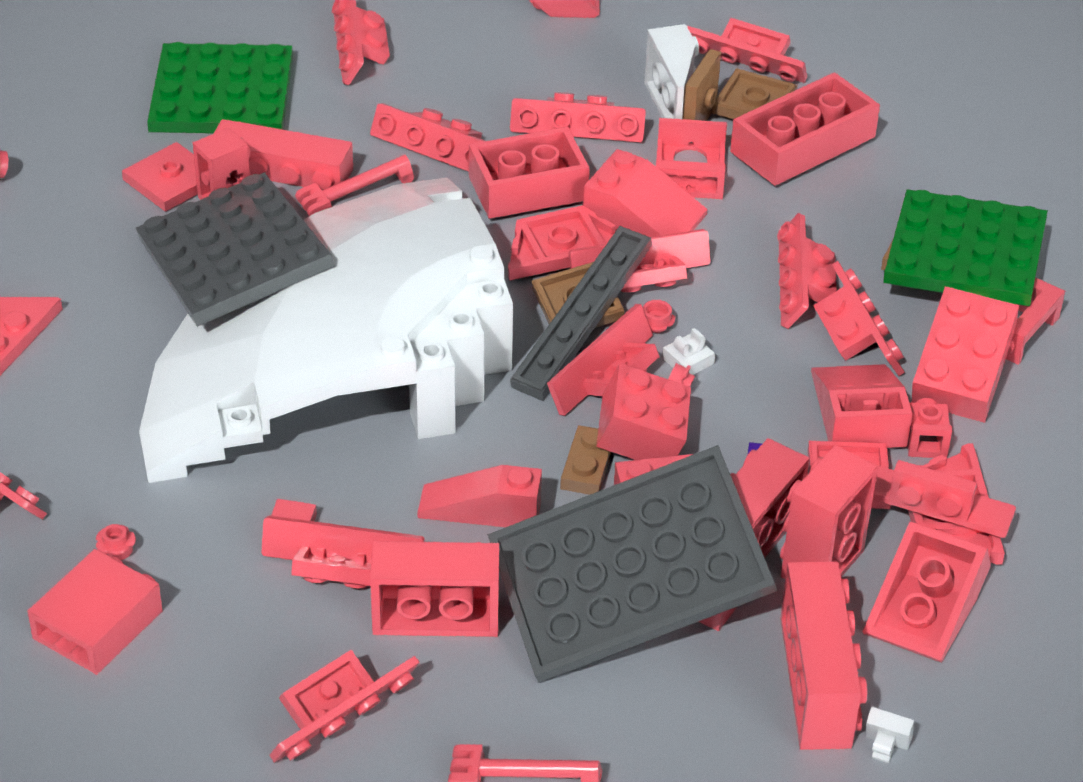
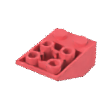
[811,364,913,448]

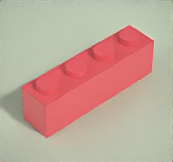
[214,119,353,190]

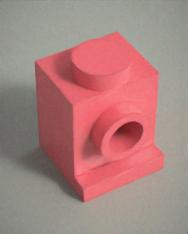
[907,398,952,458]

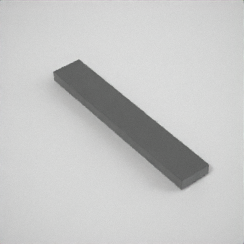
[510,226,652,401]

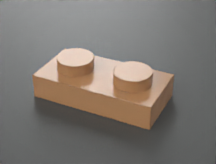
[560,425,612,495]

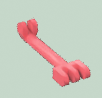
[295,155,414,216]
[448,744,602,782]

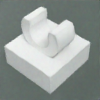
[662,328,715,375]
[866,707,914,764]

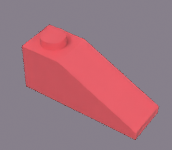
[417,465,542,527]

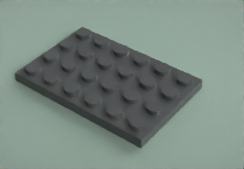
[135,172,335,327]
[487,445,777,683]

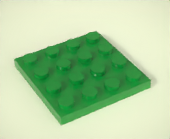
[147,42,293,134]
[883,189,1048,306]

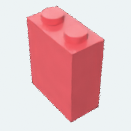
[27,549,163,675]

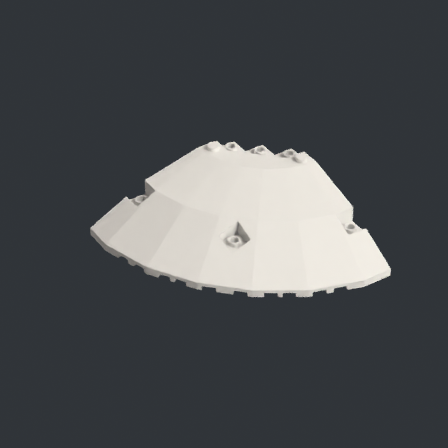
[139,177,513,483]

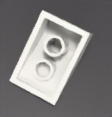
[645,24,699,119]

